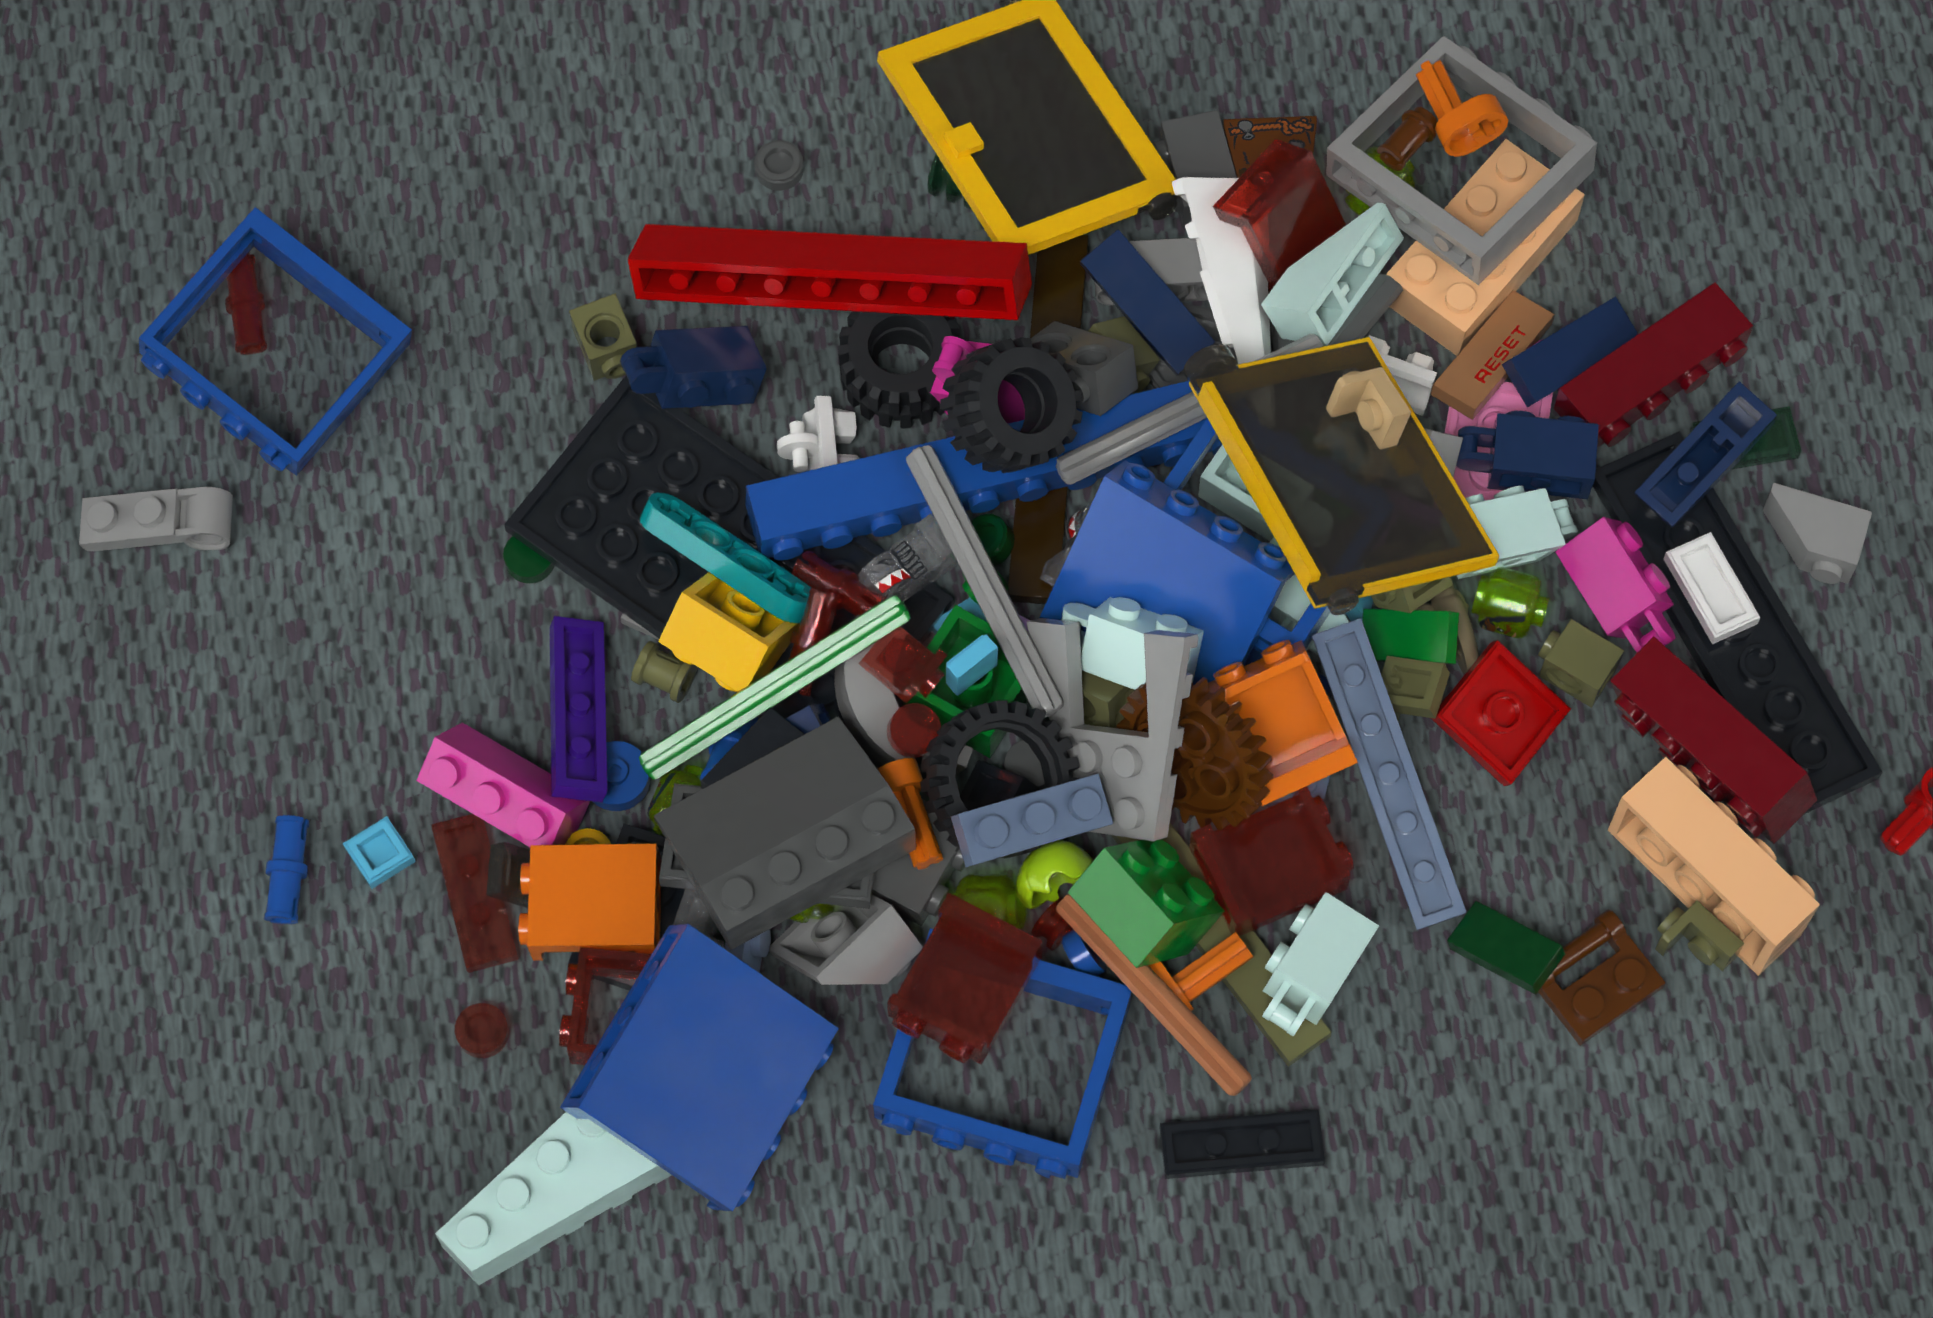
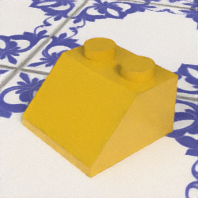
[658,572,809,692]

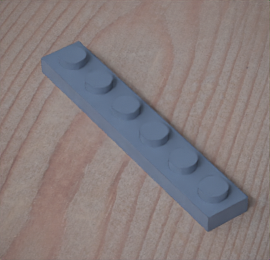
[1312,618,1467,931]

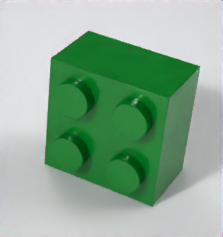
[901,604,1027,758]
[1068,840,1225,968]

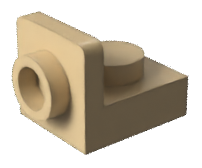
[1326,367,1411,450]

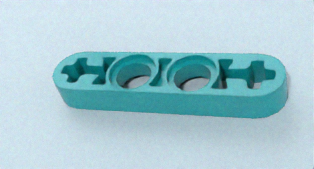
[640,492,816,623]

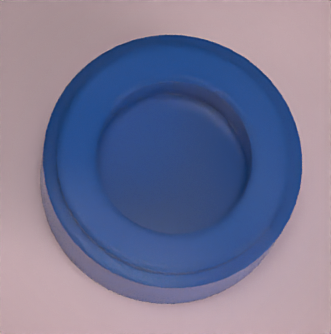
[1062,930,1107,976]

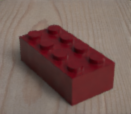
[1610,636,1817,845]

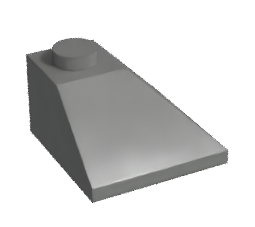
[769,895,923,985]

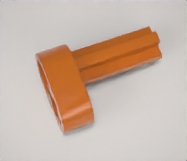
[1416,60,1508,157]
[877,758,943,870]
[1148,932,1254,1011]

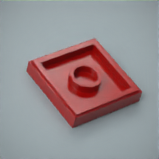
[1431,640,1571,786]

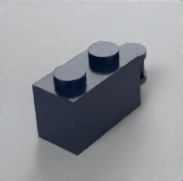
[620,326,767,409]
[1456,411,1599,500]

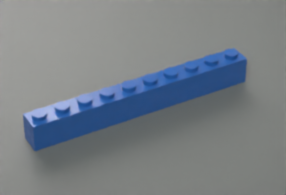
[745,370,1246,560]

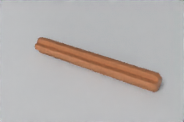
[1056,894,1252,1096]

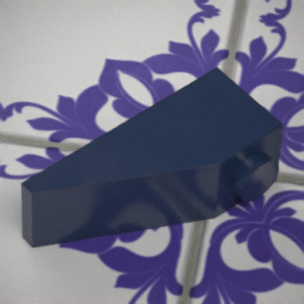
[1634,381,1777,528]

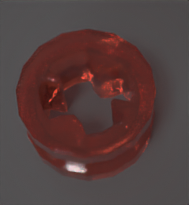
[1031,898,1073,951]

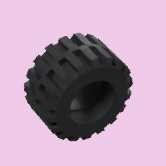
[838,311,963,429]
[940,337,1083,473]

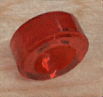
[887,703,941,758]
[455,1003,509,1058]

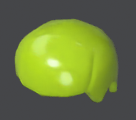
[1016,840,1094,909]

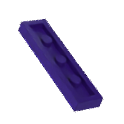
[550,616,607,803]

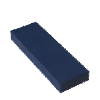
[1080,229,1216,376]
[1502,296,1638,408]

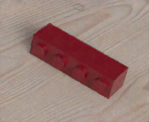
[1553,282,1753,448]

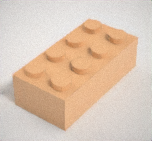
[1386,139,1585,356]
[1608,757,1820,976]

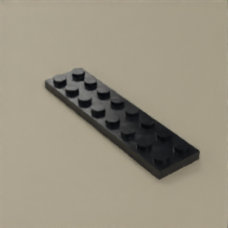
[1593,431,1883,815]

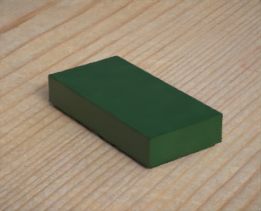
[1447,901,1565,995]

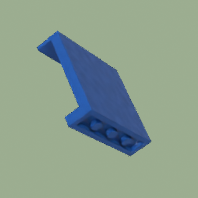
[1039,460,1295,685]
[560,924,839,1211]

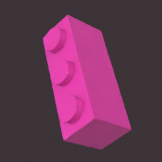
[416,722,590,847]

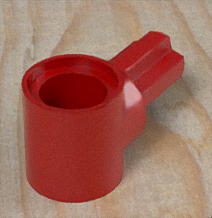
[1880,767,1933,856]

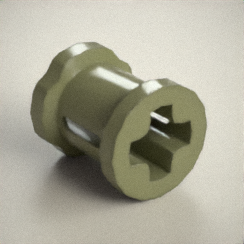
[631,641,697,703]

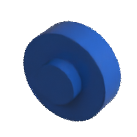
[592,741,651,811]

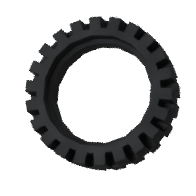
[920,700,1081,859]

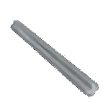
[1056,334,1324,485]
[906,445,1063,717]

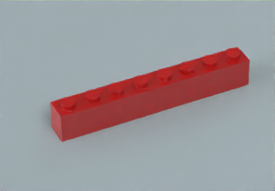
[628,224,1032,320]

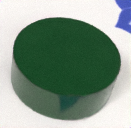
[971,514,1014,566]
[503,536,555,584]

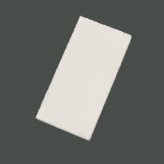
[1663,532,1760,645]

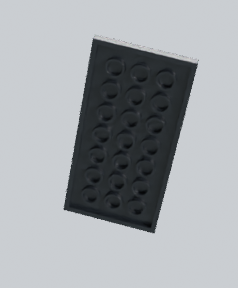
[504,375,953,726]

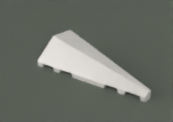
[1172,177,1275,431]

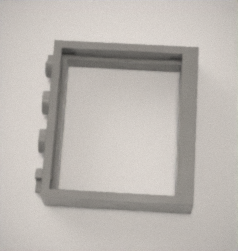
[1326,36,1597,285]

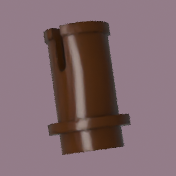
[1377,107,1438,171]

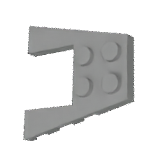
[1027,618,1198,841]

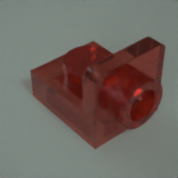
[858,627,947,703]

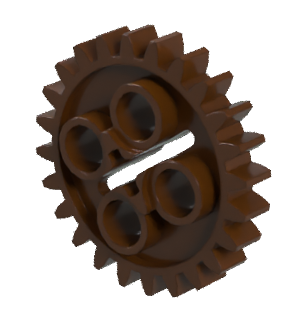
[1117,677,1273,830]

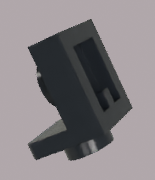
[960,760,1041,811]

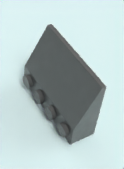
[654,716,916,950]

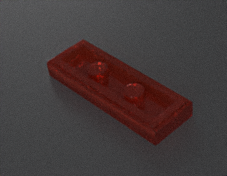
[431,814,519,973]

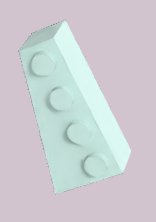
[435,1112,672,1285]

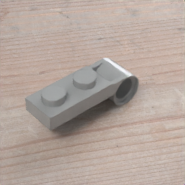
[79,487,233,551]

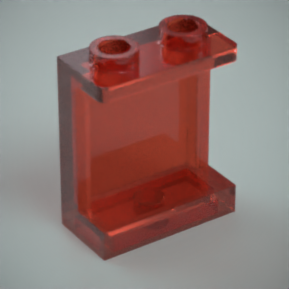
[1213,139,1346,294]
[1189,786,1354,937]
[887,893,1043,1065]

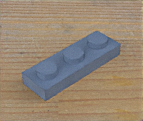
[951,774,1114,867]

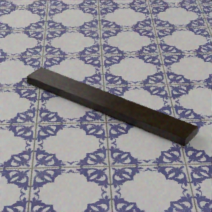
[1008,235,1088,604]

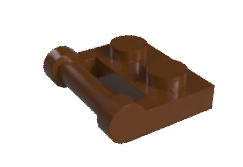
[1538,909,1666,1046]

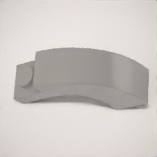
[835,615,973,776]

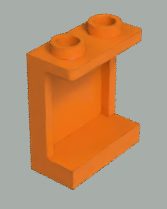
[1208,640,1358,806]
[518,843,662,961]

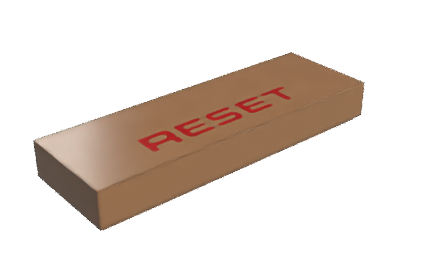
[1431,290,1555,420]

